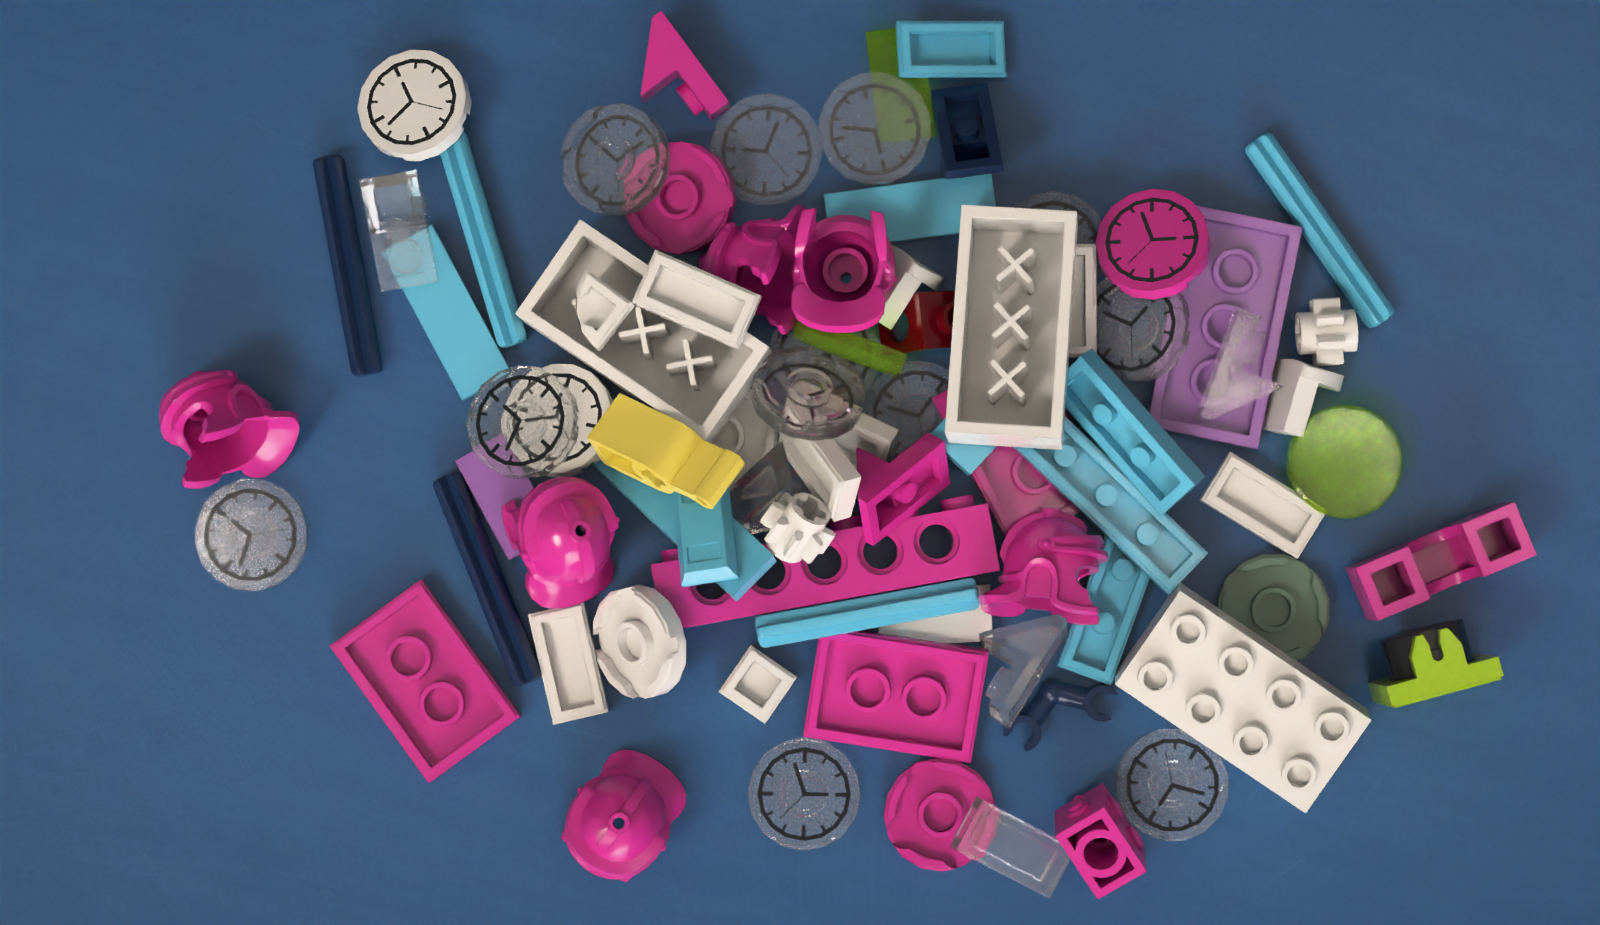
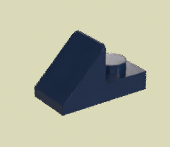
[931,83,1003,179]

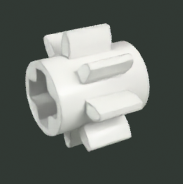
[1295,297,1358,367]
[760,492,836,564]

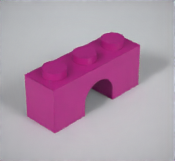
[1345,502,1537,621]

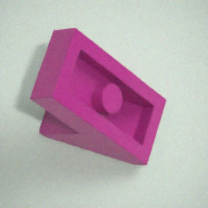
[640,11,730,122]
[856,433,950,546]

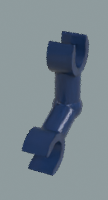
[1003,678,1118,751]

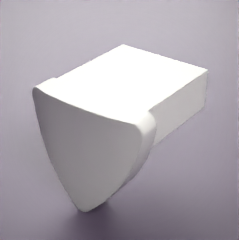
[879,245,946,330]
[1262,359,1344,437]

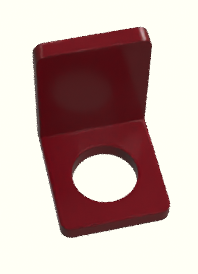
[878,291,955,357]

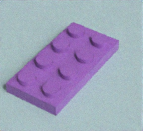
[1148,205,1303,449]

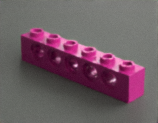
[651,494,1000,628]

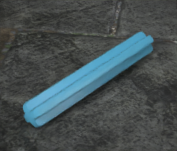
[440,131,527,348]
[1245,132,1394,328]
[755,576,979,648]

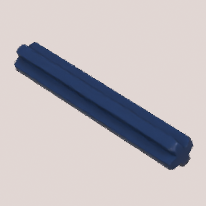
[313,155,383,377]
[433,472,542,686]

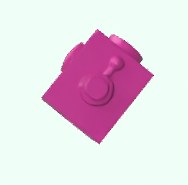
[1055,783,1147,899]

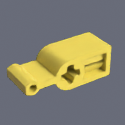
[587,393,745,509]

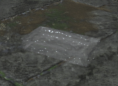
[950,796,1071,899]

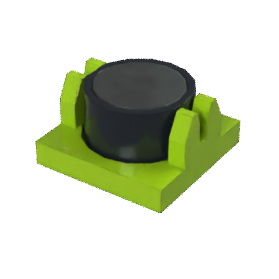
[1367,619,1504,708]

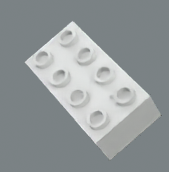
[945,205,1078,450]
[515,220,773,443]
[1115,583,1372,813]

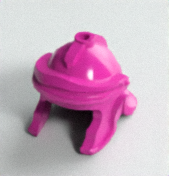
[699,204,807,334]
[791,208,897,333]
[159,370,300,489]
[501,476,620,609]
[977,508,1109,625]
[561,749,686,883]

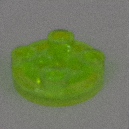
[1286,405,1402,518]

